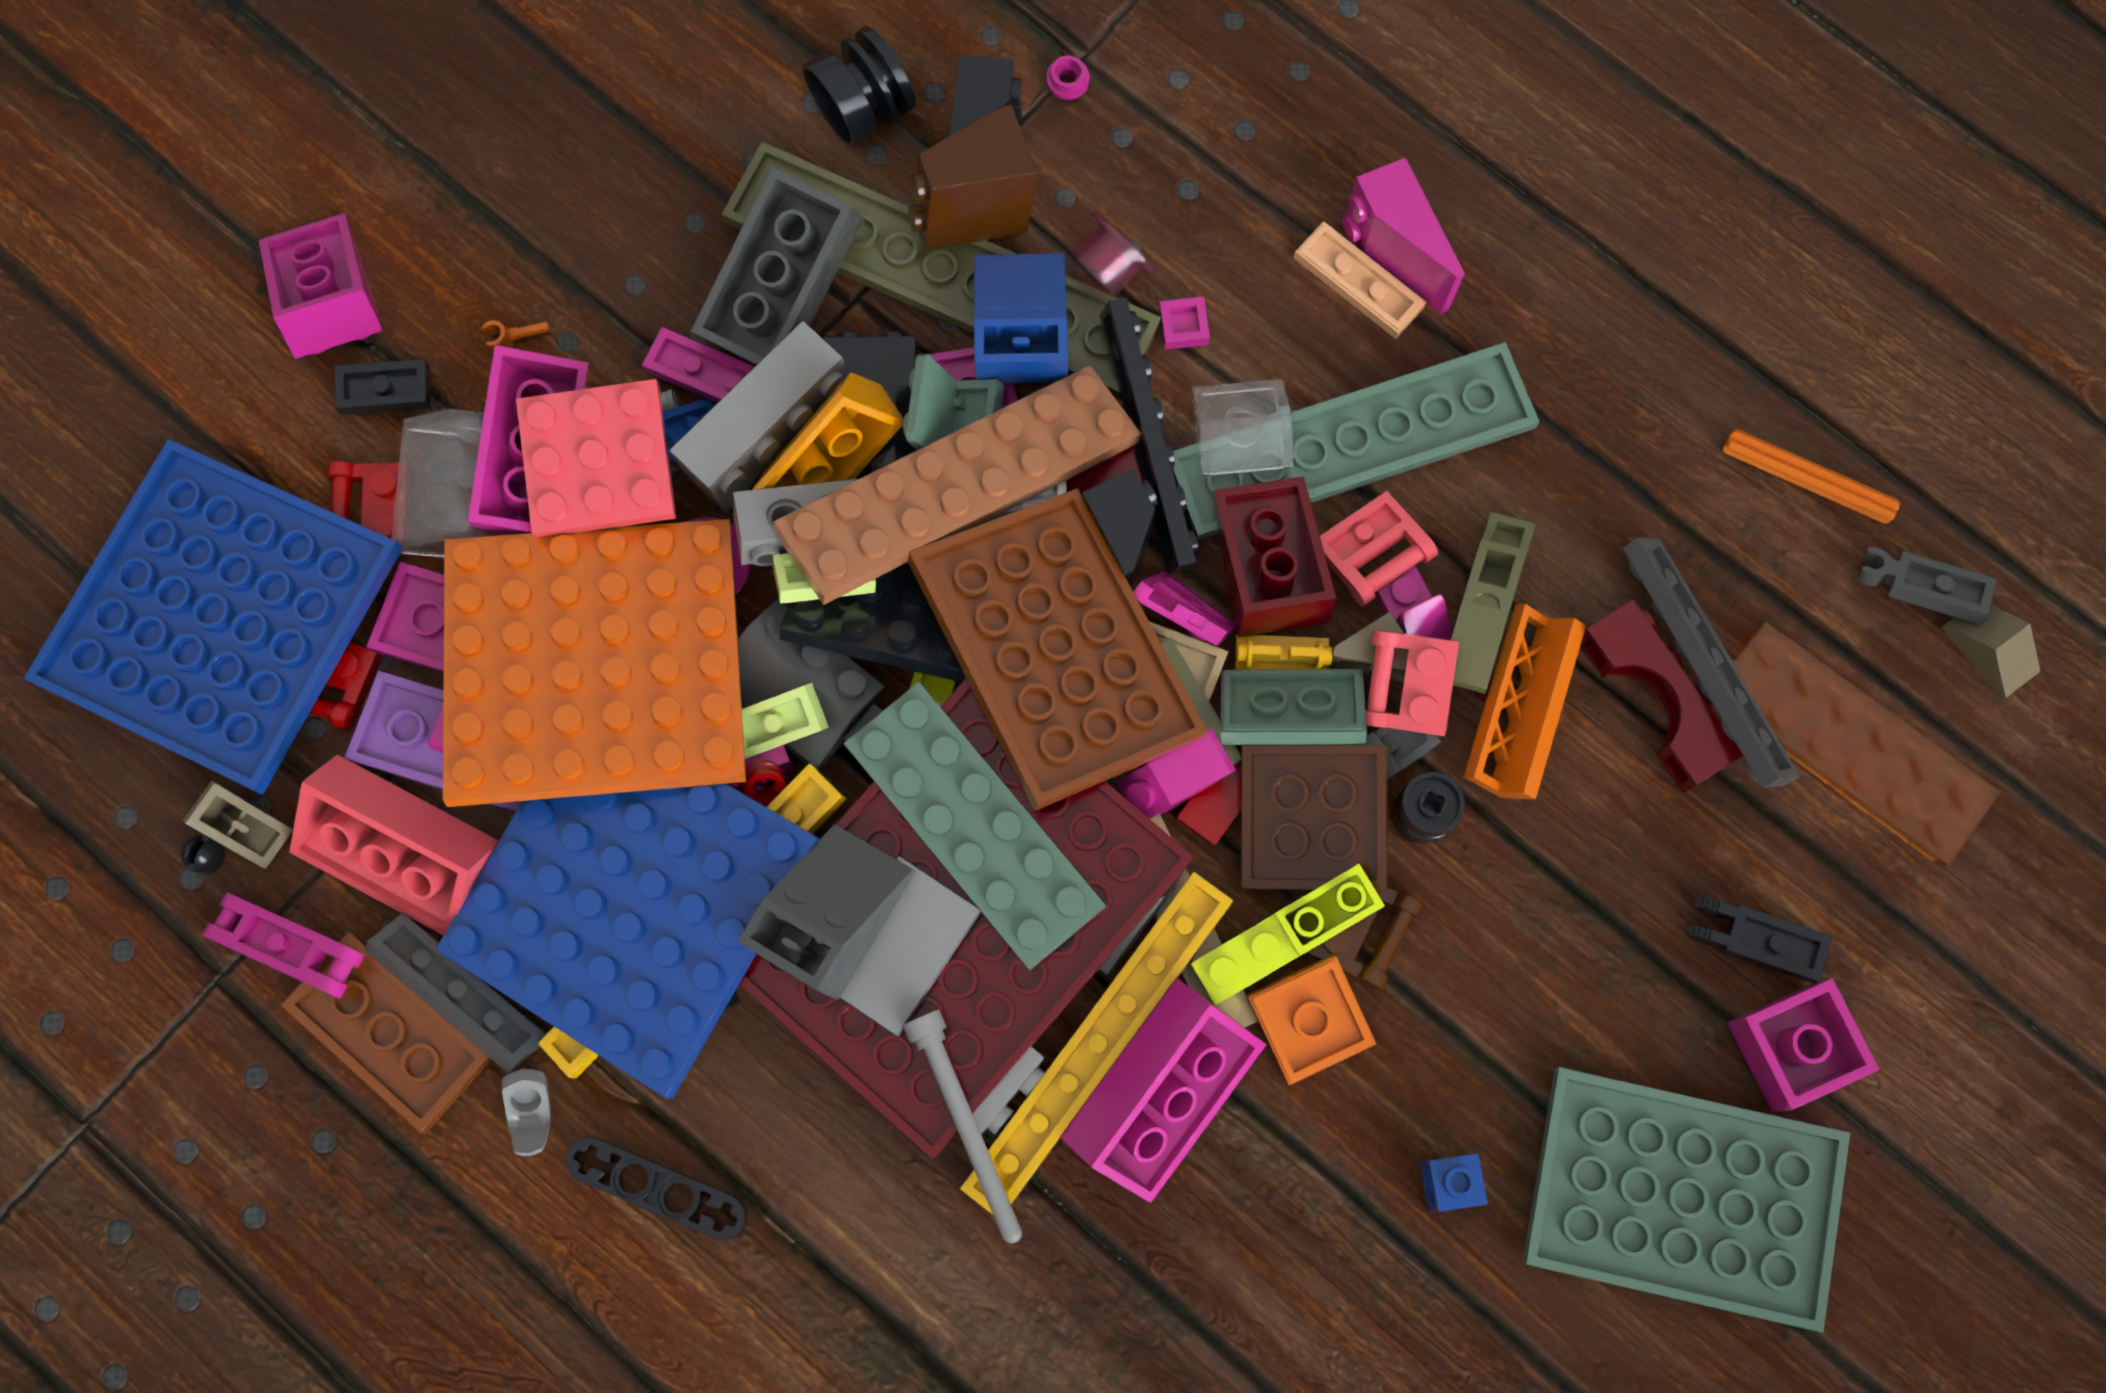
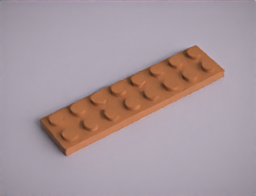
[773,365,1141,605]

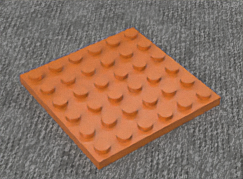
[443,519,746,807]

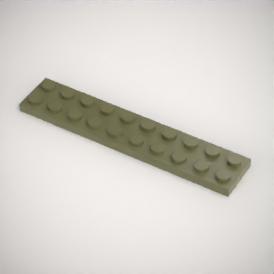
[721,142,1161,400]

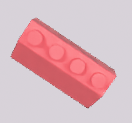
[289,754,499,936]

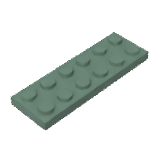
[843,682,1106,971]

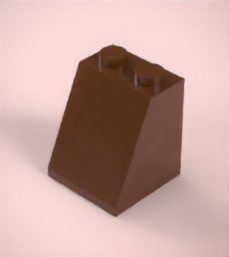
[908,105,1038,250]

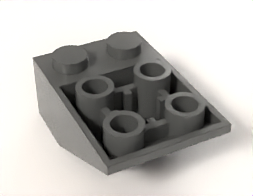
[737,824,915,1001]

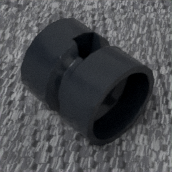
[1392,772,1465,844]

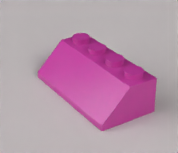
[467,345,589,536]
[1060,978,1267,1203]

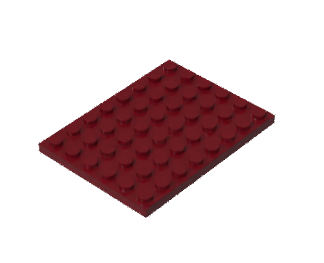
[739,678,1194,1160]

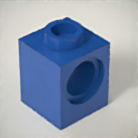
[1419,1153,1488,1212]

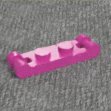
[202,892,365,999]

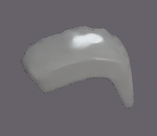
[502,1068,551,1156]

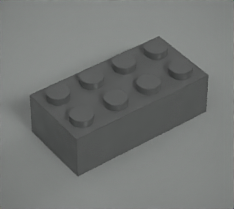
[691,167,863,367]

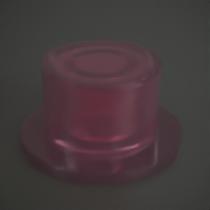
[1070,209,1157,297]

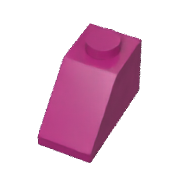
[1116,729,1236,820]

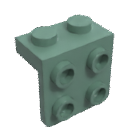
[903,354,1004,450]

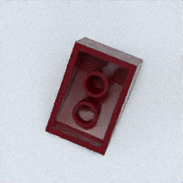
[1213,476,1336,637]

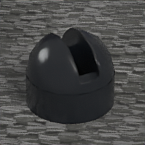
[180,835,225,874]

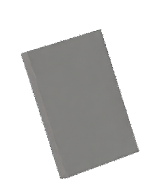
[840,856,981,1036]

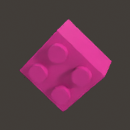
[1727,978,1880,1112]

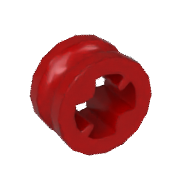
[741,760,787,807]

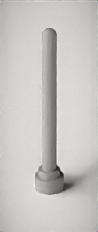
[902,1009,1022,1244]

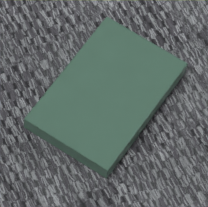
[1221,669,1367,745]

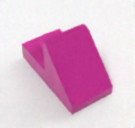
[1375,566,1453,640]

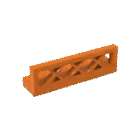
[1464,604,1586,800]

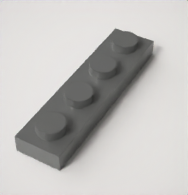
[365,913,546,1074]

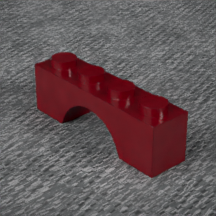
[1580,600,1743,793]

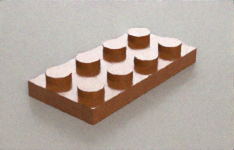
[281,931,491,1134]

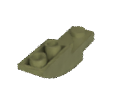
[1451,512,1536,694]

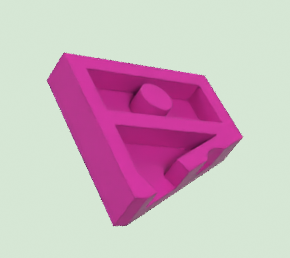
[1133,571,1236,646]

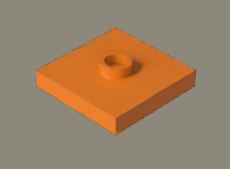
[1246,954,1376,1085]

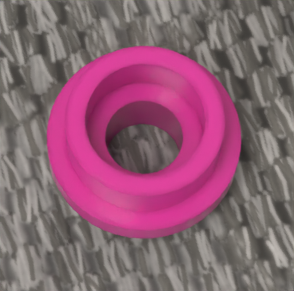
[1046,55,1090,100]

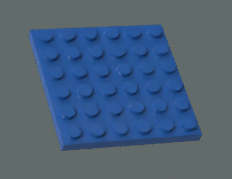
[23,439,404,795]
[436,784,820,1099]

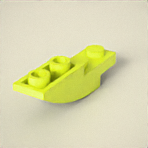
[1190,864,1385,1006]

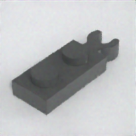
[1857,547,1997,625]

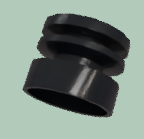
[802,25,916,148]

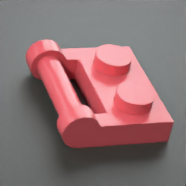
[1320,491,1438,606]
[1365,630,1460,736]

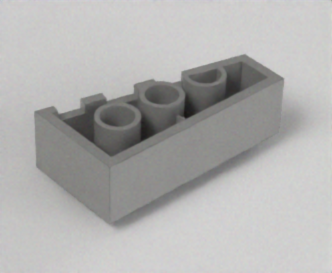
[669,321,848,514]

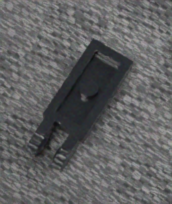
[1686,896,1832,984]

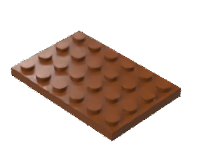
[908,488,1208,811]

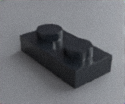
[335,359,431,415]

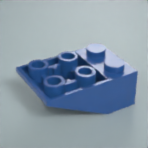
[974,253,1068,383]

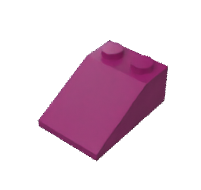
[1342,157,1465,314]
[259,213,383,359]

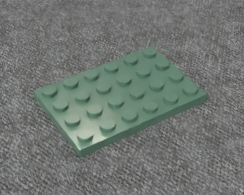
[1522,1067,1850,1333]

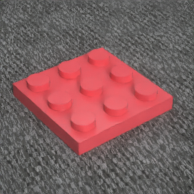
[516,379,676,538]

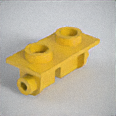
[1235,634,1332,670]

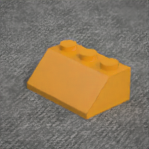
[752,372,904,490]

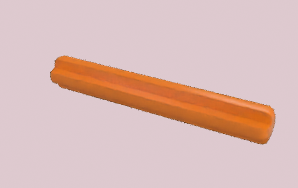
[1723,429,1900,524]

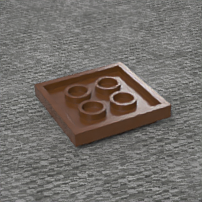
[1242,745,1388,891]

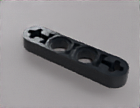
[566,1137,748,1240]

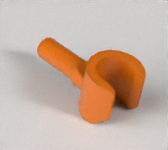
[482,320,550,351]

